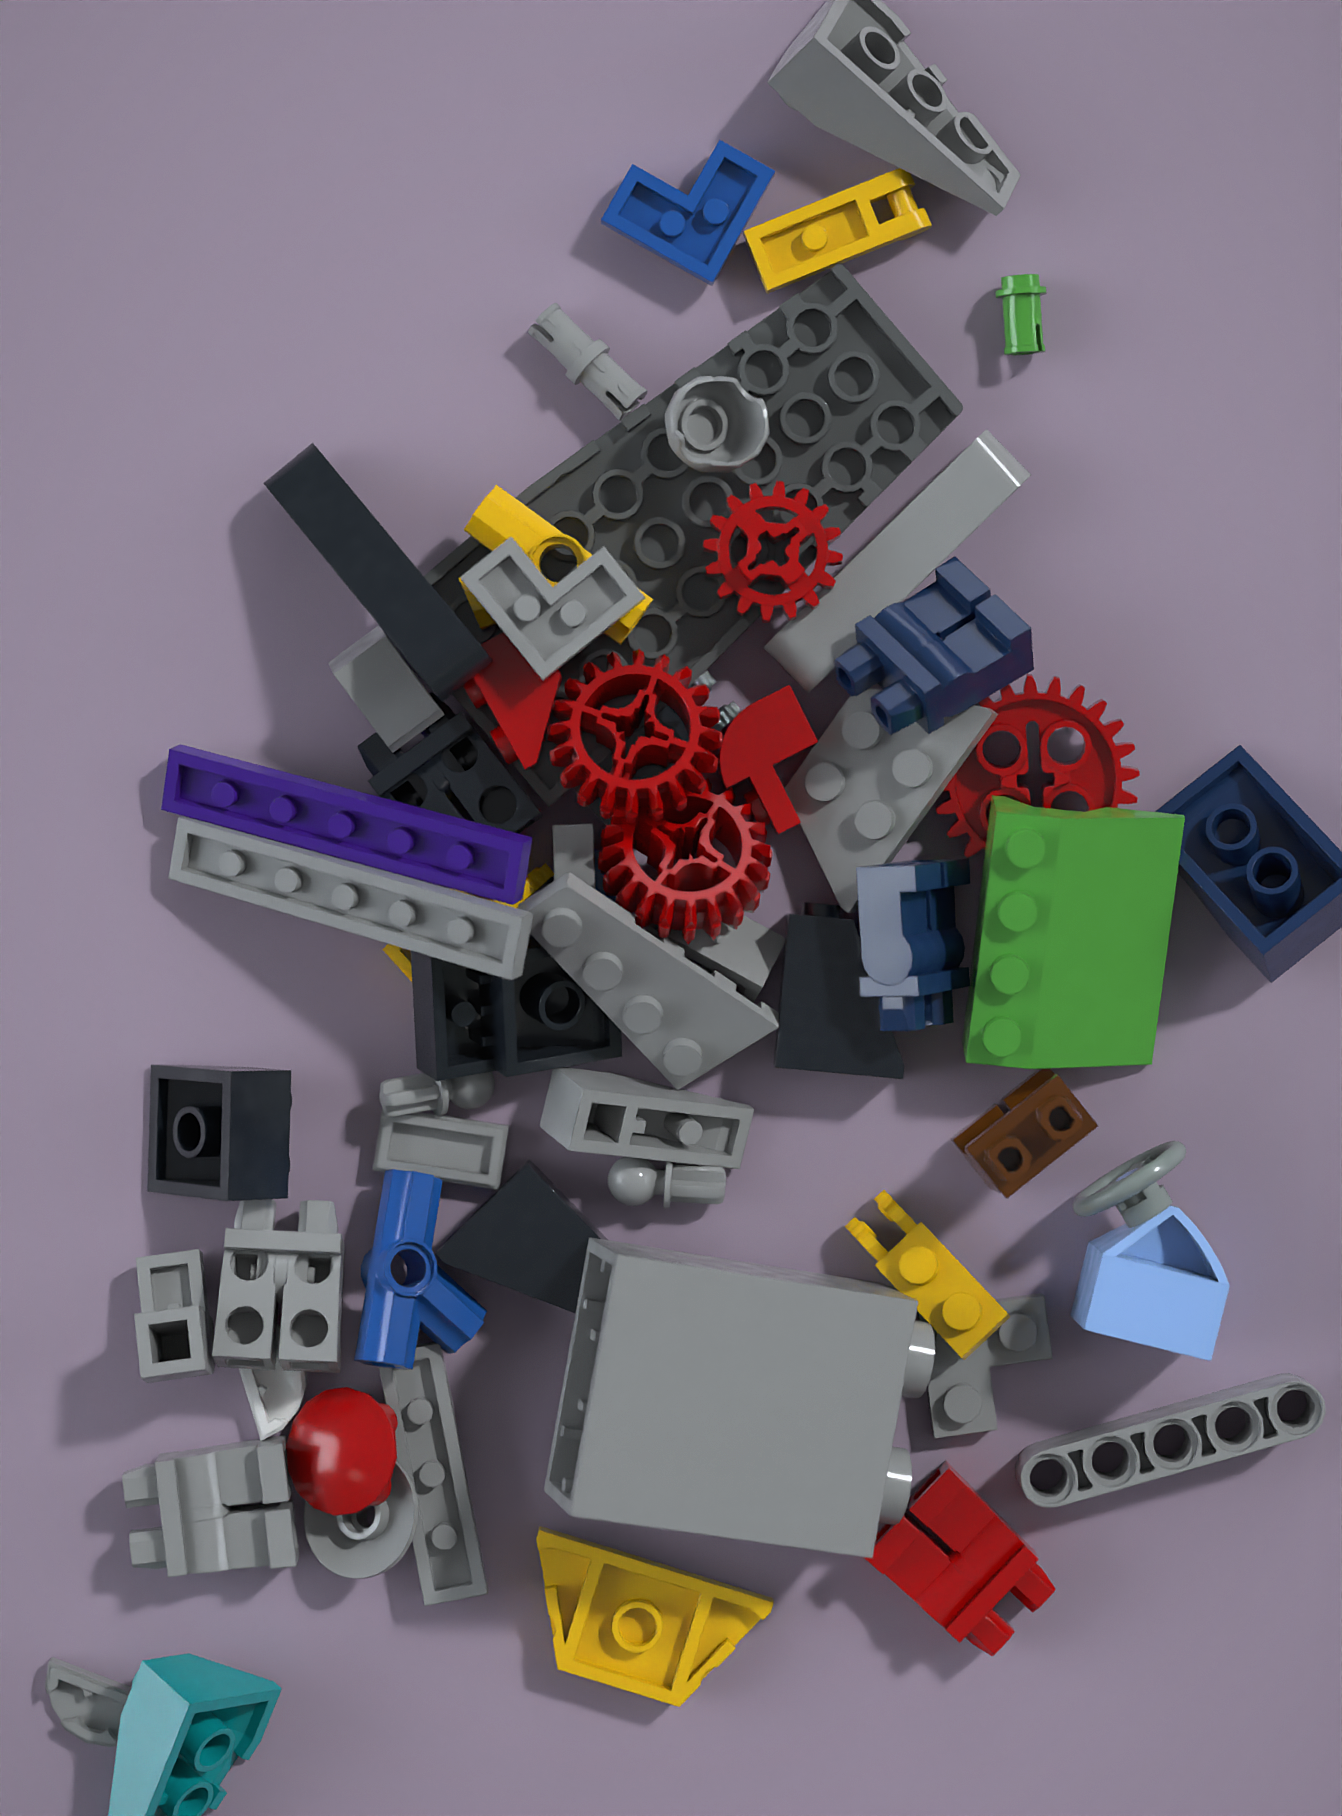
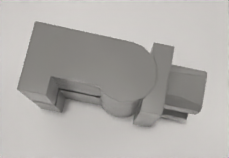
[212,1199,345,1373]
[122,1435,300,1577]

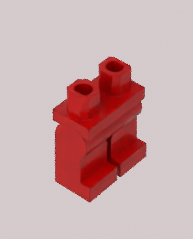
[863,1460,1056,1656]

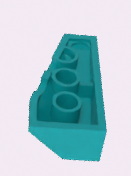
[108,1653,282,1816]

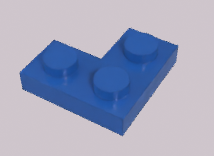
[601,140,775,286]

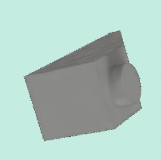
[540,1067,754,1169]

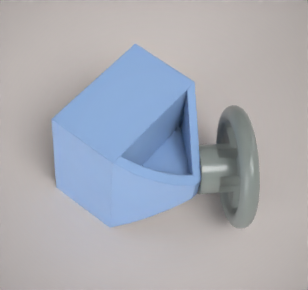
[1070,1141,1230,1361]

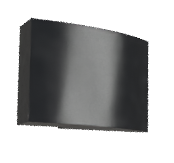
[411,934,622,1081]

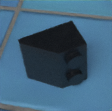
[147,1064,292,1201]

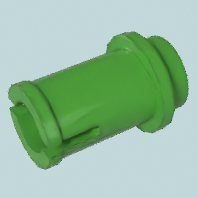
[995,274,1047,355]

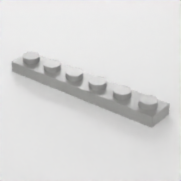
[168,816,533,980]

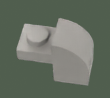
[134,1249,215,1383]

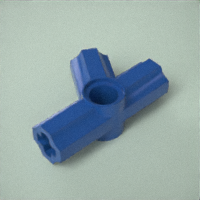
[354,1169,487,1370]

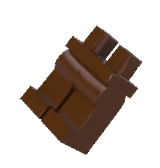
[951,1068,1098,1199]

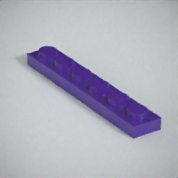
[161,744,533,905]

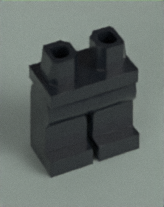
[357,692,543,888]

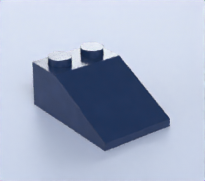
[1155,745,1342,983]

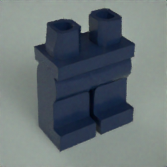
[834,556,1034,735]
[856,858,970,1031]

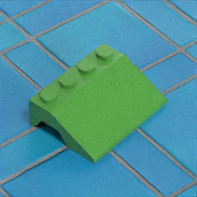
[962,795,1185,1069]

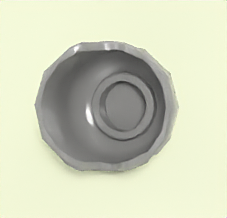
[664,376,769,473]

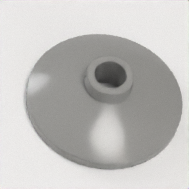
[304,1461,418,1579]

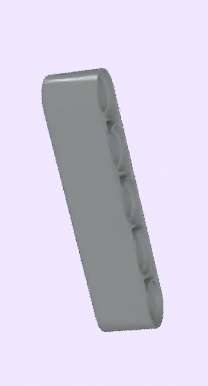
[763,429,1031,693]
[1015,1373,1326,1508]

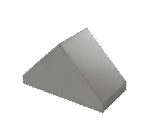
[328,625,445,753]

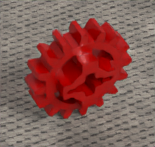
[703,481,843,623]

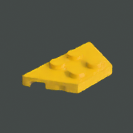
[536,1526,774,1707]

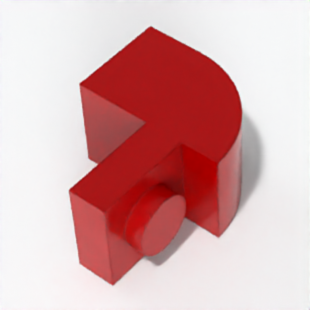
[718,684,818,835]

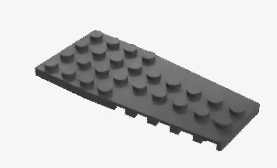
[424,264,963,807]

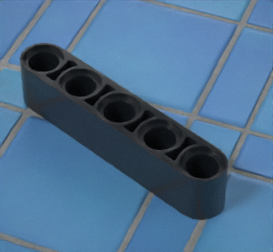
[263,443,493,702]

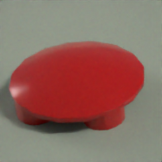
[286,1387,398,1516]

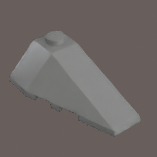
[767,0,1021,216]

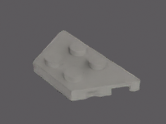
[784,688,998,913]

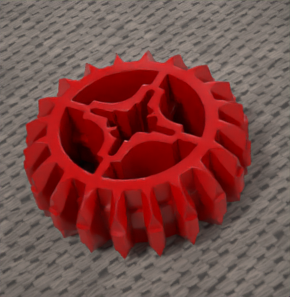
[547,648,723,824]
[598,778,772,945]

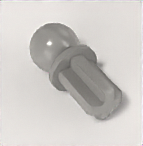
[379,1072,495,1117]
[608,1157,726,1208]

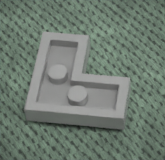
[460,537,645,681]
[917,1293,1053,1438]

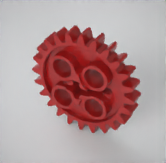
[936,674,1140,858]

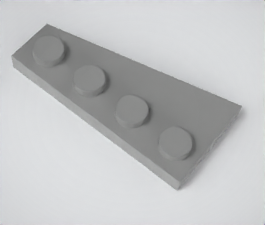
[518,872,779,1090]

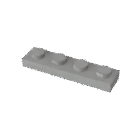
[379,1342,488,1606]

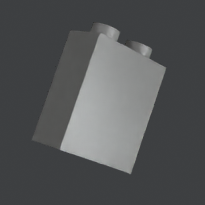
[544,1237,935,1558]

